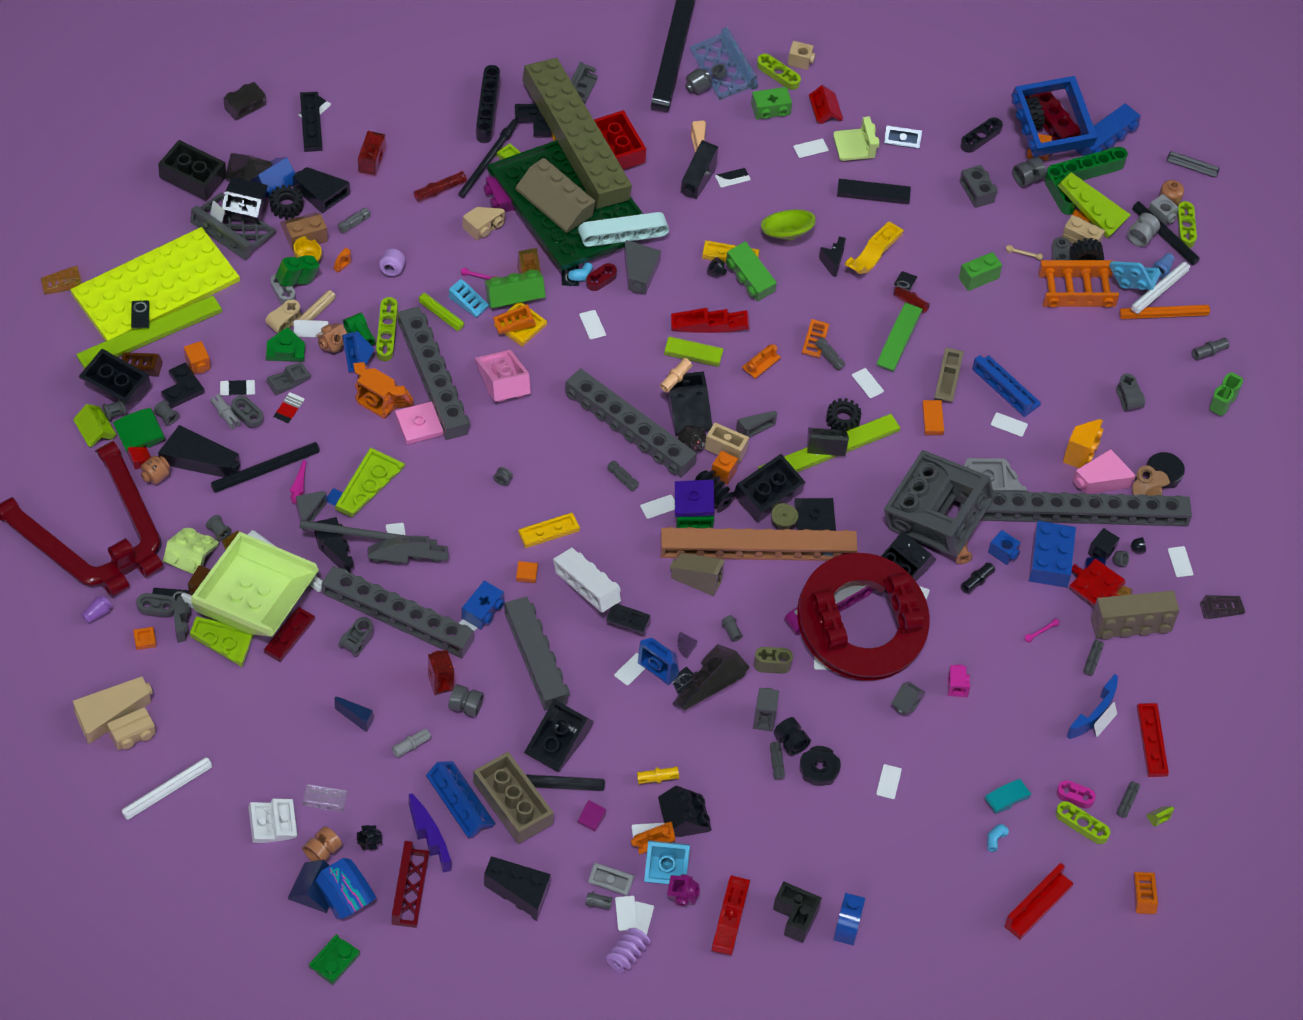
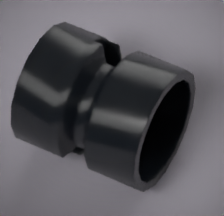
[774,717,811,756]

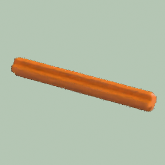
[1119,304,1210,319]

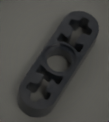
[960,117,1003,153]

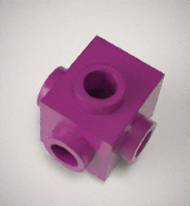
[667,874,700,906]

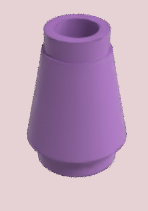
[81,595,112,623]

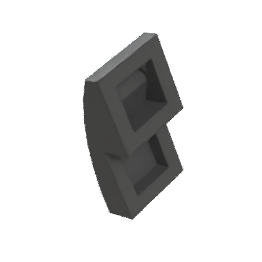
[266,362,311,395]

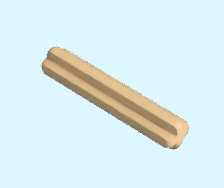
[293,290,336,324]

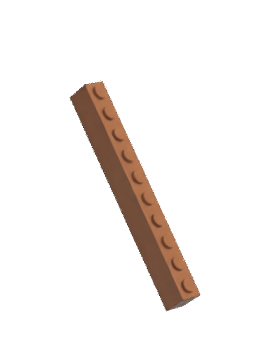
[660,527,858,561]

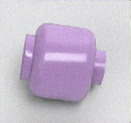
[379,249,405,276]

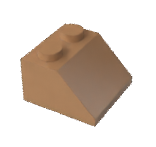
[280,212,327,251]

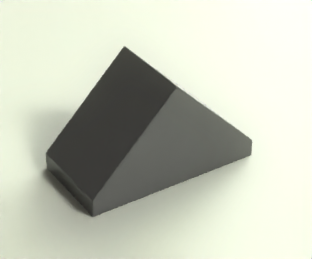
[296,491,327,531]

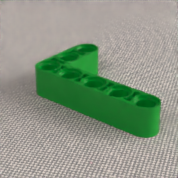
[1044,147,1128,215]

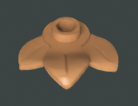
[1133,465,1170,496]

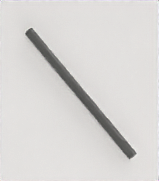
[299,520,437,545]

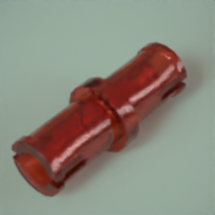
[893,286,930,314]

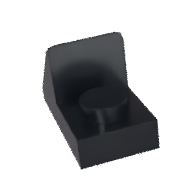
[819,236,846,277]

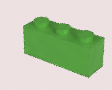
[726,241,777,302]
[484,269,546,308]

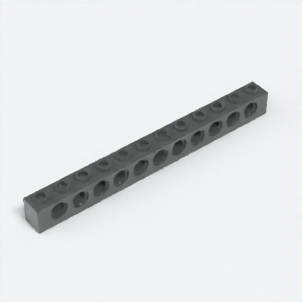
[957,491,1192,527]

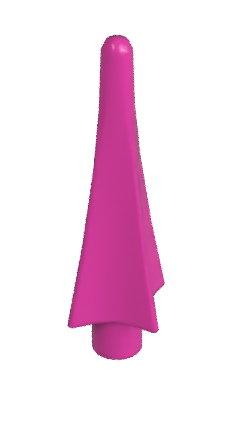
[290,460,307,504]

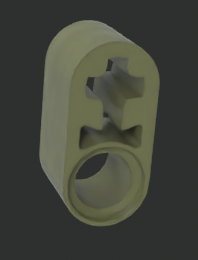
[753,647,793,674]

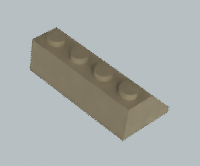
[515,158,595,233]

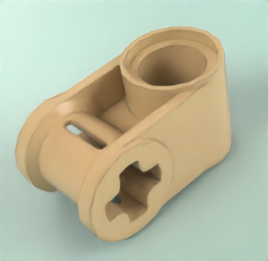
[265,300,301,334]

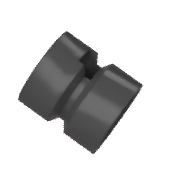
[1012,157,1046,187]
[448,684,484,718]

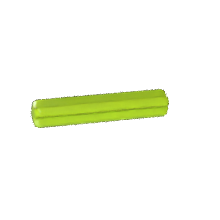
[419,293,464,331]

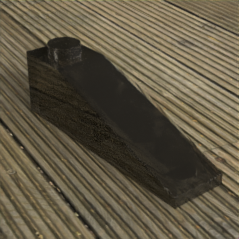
[673,644,750,711]

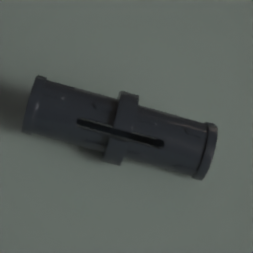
[961,562,995,594]

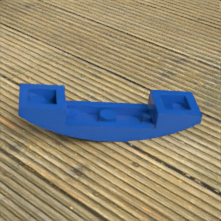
[1067,674,1118,739]

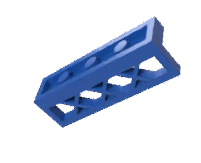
[972,355,1041,417]
[426,761,496,838]

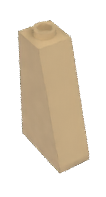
[72,676,153,744]

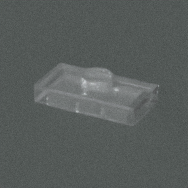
[303,784,348,812]

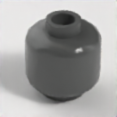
[685,68,712,95]

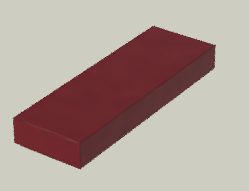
[264,607,315,662]

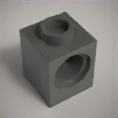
[891,681,925,714]

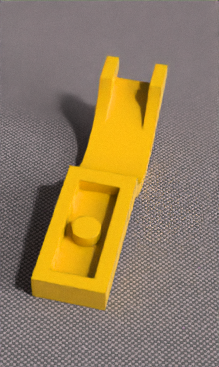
[845,221,904,274]

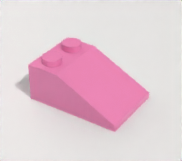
[475,350,531,402]

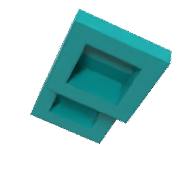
[985,779,1032,813]

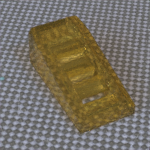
[41,266,81,295]

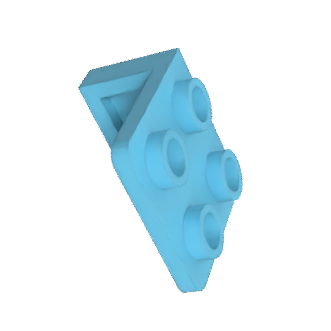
[1109,261,1161,290]

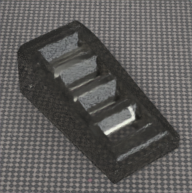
[1200,595,1245,619]

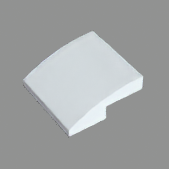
[248,799,297,843]

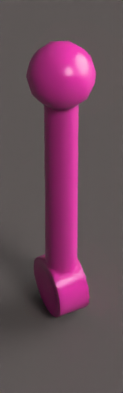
[461,268,497,280]
[1025,619,1059,643]

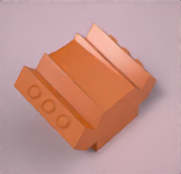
[353,362,415,419]

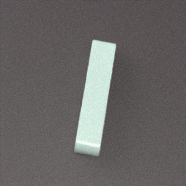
[578,212,669,247]

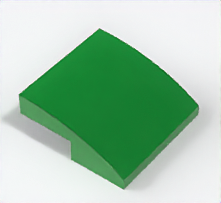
[113,408,166,453]

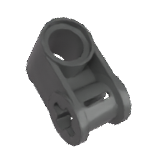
[1116,374,1145,411]
[338,617,373,657]

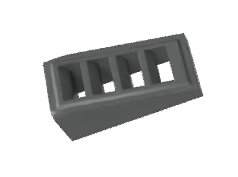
[736,411,777,438]

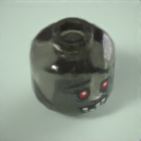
[678,425,706,451]

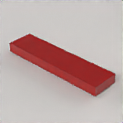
[1136,703,1169,777]

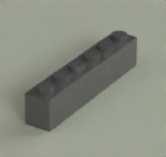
[504,596,570,711]

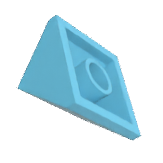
[644,840,690,884]

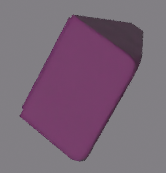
[577,800,606,831]

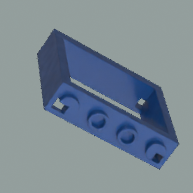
[1011,76,1098,157]

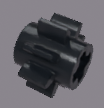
[357,825,382,850]

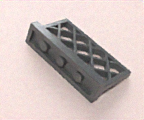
[190,193,276,261]

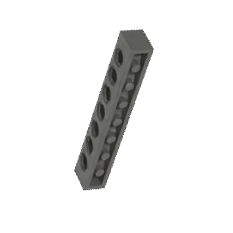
[398,306,470,440]
[565,368,697,478]
[321,566,474,659]

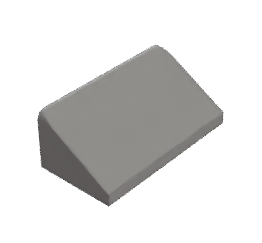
[588,862,635,896]

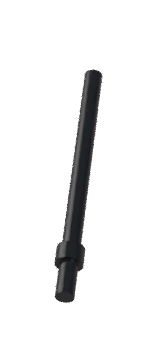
[458,119,518,198]

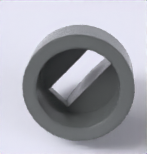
[711,64,727,80]
[1112,550,1129,567]

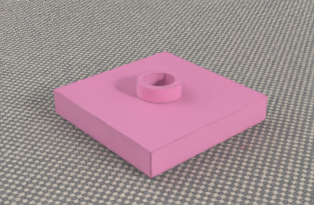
[395,401,444,445]

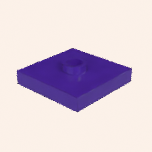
[675,480,714,517]

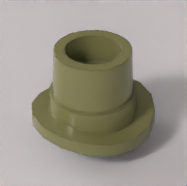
[771,503,798,530]

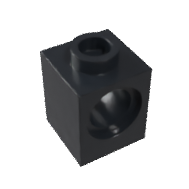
[1088,528,1120,563]

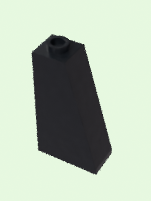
[158,425,241,477]

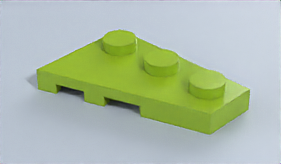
[190,616,254,667]

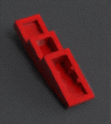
[671,308,750,333]
[711,875,750,956]

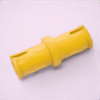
[637,766,679,785]

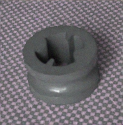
[493,467,513,486]

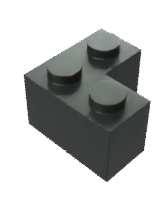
[773,881,822,943]

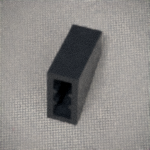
[680,140,718,199]
[293,167,350,214]

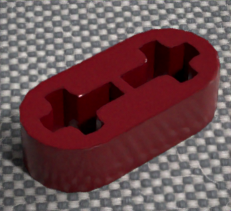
[586,263,617,291]

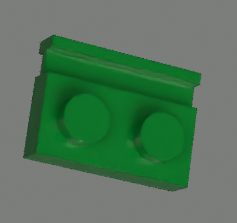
[309,934,360,985]

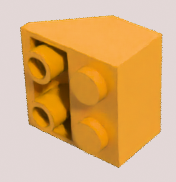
[1063,419,1104,468]

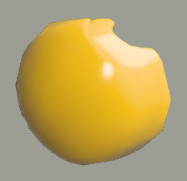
[293,236,322,262]

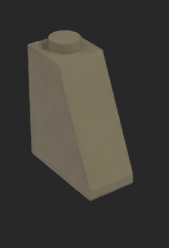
[670,553,725,596]

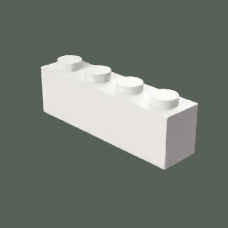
[553,548,621,612]

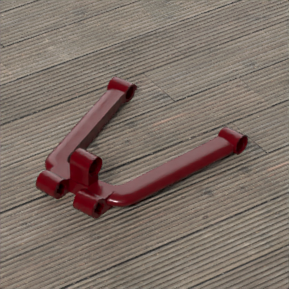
[0,441,163,598]

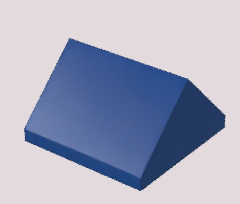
[247,157,295,200]

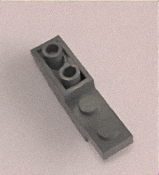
[367,536,449,564]

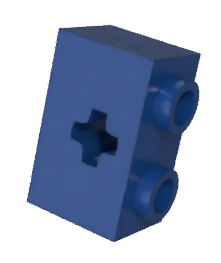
[461,580,505,630]

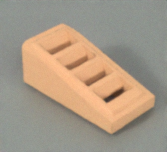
[690,120,706,153]

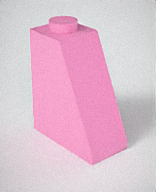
[1073,450,1136,494]

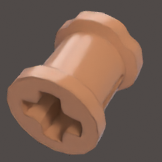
[955,542,973,564]

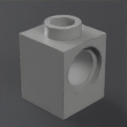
[1149,194,1179,225]

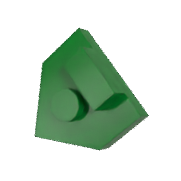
[266,327,305,362]

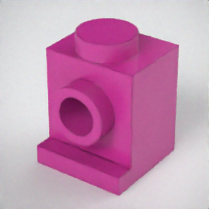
[948,664,970,697]

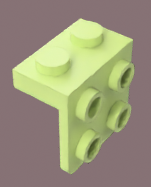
[833,116,879,161]
[163,528,219,574]

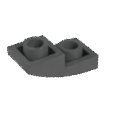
[174,596,190,643]

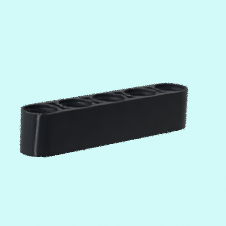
[476,65,500,143]

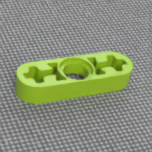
[757,54,801,90]
[1177,201,1197,248]
[1055,801,1110,844]

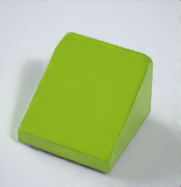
[1146,806,1174,827]

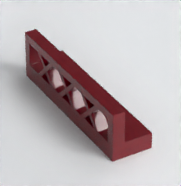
[392,841,429,928]

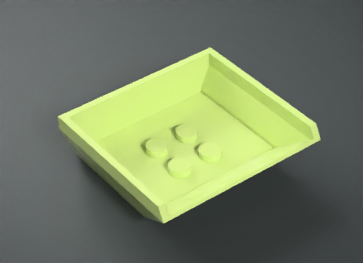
[191,531,319,637]

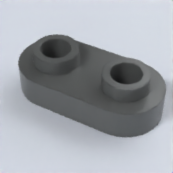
[1051,237,1071,260]
[231,396,263,428]
[136,593,176,617]

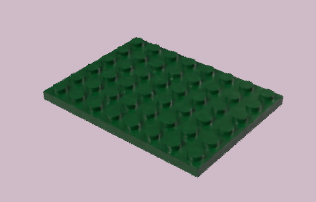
[487,140,645,271]

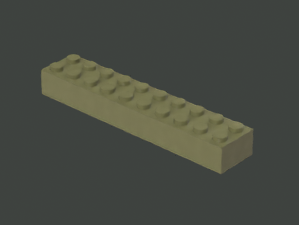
[522,58,632,209]

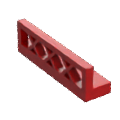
[1004,862,1074,940]

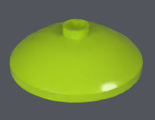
[761,209,816,240]

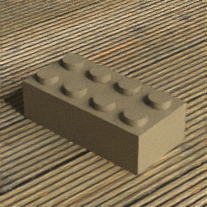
[1091,590,1179,639]
[473,752,554,844]

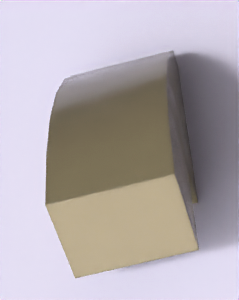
[934,347,964,403]

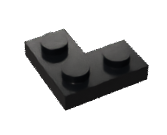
[515,104,552,136]
[161,362,204,409]

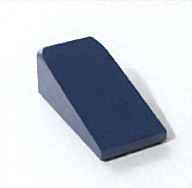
[334,696,373,732]

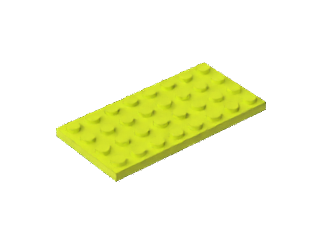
[70,227,240,341]

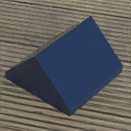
[288,860,330,913]

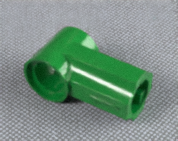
[343,312,375,346]

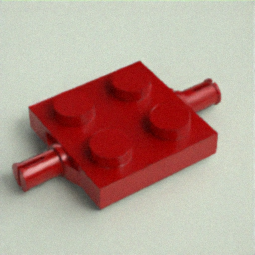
[1069,558,1126,606]

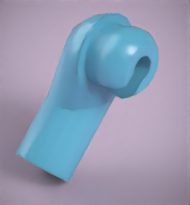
[568,263,593,281]
[987,824,1009,852]

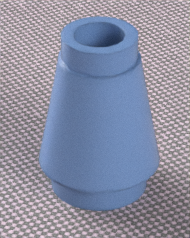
[1153,253,1174,278]

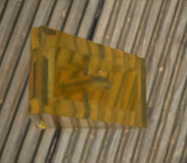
[517,248,541,274]

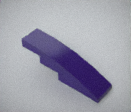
[408,793,451,873]

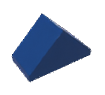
[342,331,375,372]

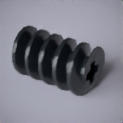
[695,470,735,511]

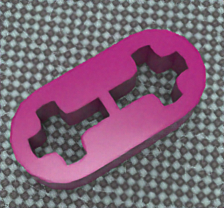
[1057,780,1096,809]

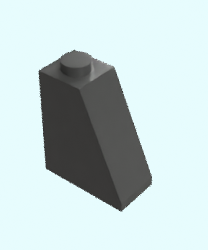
[624,240,661,295]

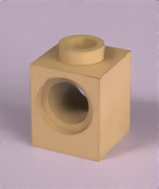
[788,41,816,70]

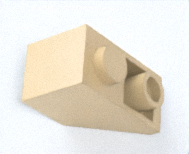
[462,207,505,241]

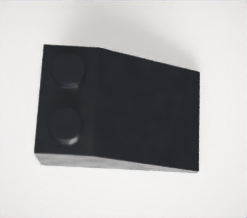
[524,699,594,772]

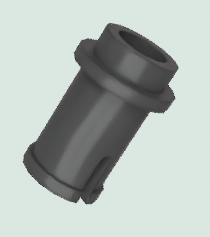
[722,615,743,642]
[585,891,613,910]

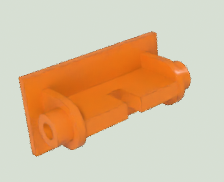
[742,344,781,379]
[631,821,676,855]

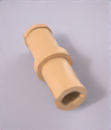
[659,358,693,393]

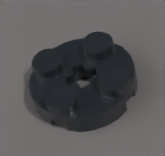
[799,746,841,785]

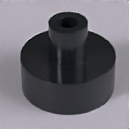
[707,257,727,277]

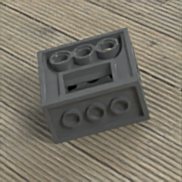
[884,450,995,558]

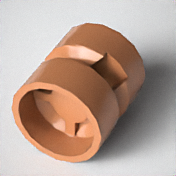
[302,826,342,861]

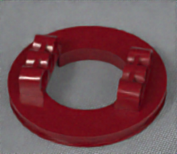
[797,553,930,681]

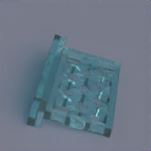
[690,27,758,100]

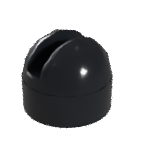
[1131,537,1146,553]

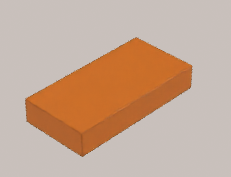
[922,400,944,435]

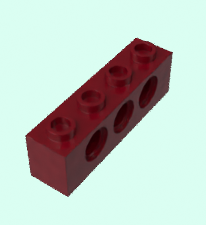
[1024,91,1081,141]

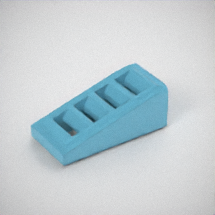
[449,279,489,318]

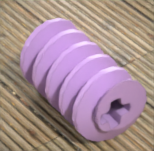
[606,928,651,974]

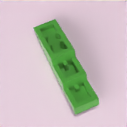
[877,302,923,372]

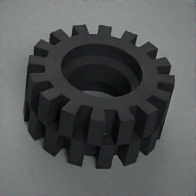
[1019,97,1045,129]
[270,185,303,220]
[1069,238,1104,260]
[826,398,862,431]

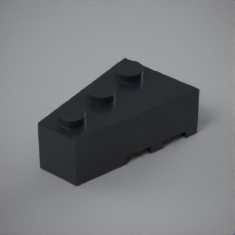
[484,856,551,921]

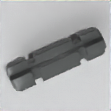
[338,208,370,233]
[815,337,845,370]
[607,460,639,491]
[1083,640,1104,676]
[770,742,785,780]
[1117,781,1140,818]

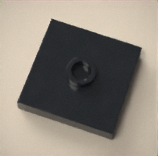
[794,498,836,531]

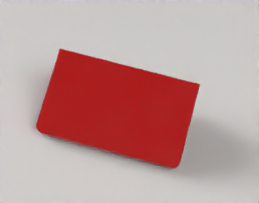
[809,85,843,124]

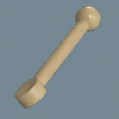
[1006,245,1043,260]

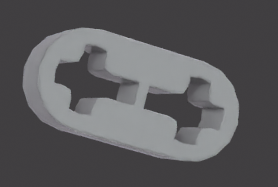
[270,274,296,304]

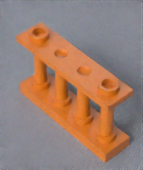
[1038,260,1119,307]

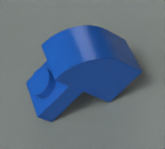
[833,893,865,946]

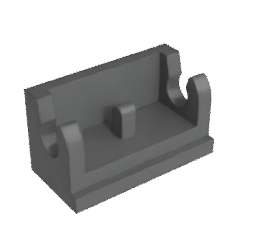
[571,62,598,104]

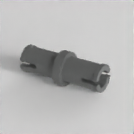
[1192,337,1229,360]

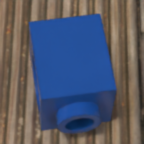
[988,530,1021,565]

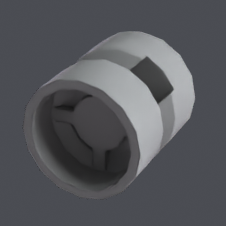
[1127,213,1160,247]

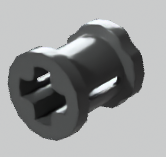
[102,400,127,421]
[154,400,179,426]
[206,515,232,541]

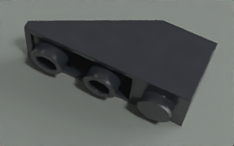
[314,517,354,573]

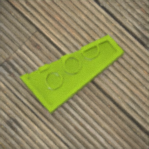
[1057,172,1131,238]
[335,447,405,518]

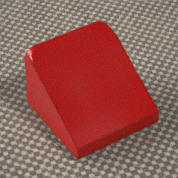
[127,447,151,470]

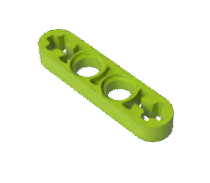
[376,297,398,361]

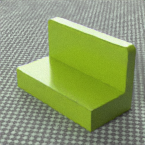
[73,404,117,447]

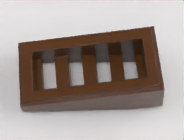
[121,352,163,377]

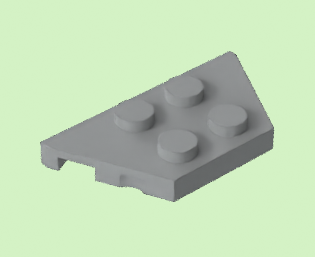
[964,458,1027,492]

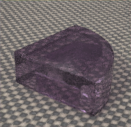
[677,632,697,659]

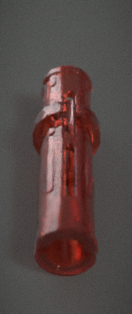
[414,171,467,202]

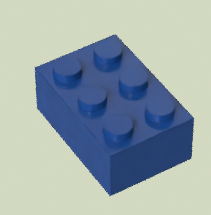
[1029,521,1076,588]

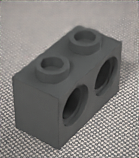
[959,165,998,208]
[753,688,779,732]

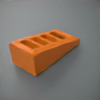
[493,304,536,334]
[802,319,829,358]
[1134,872,1158,914]

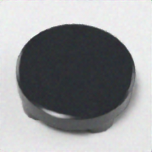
[1146,452,1185,488]

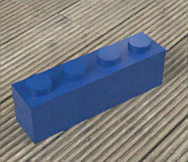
[1075,103,1141,156]

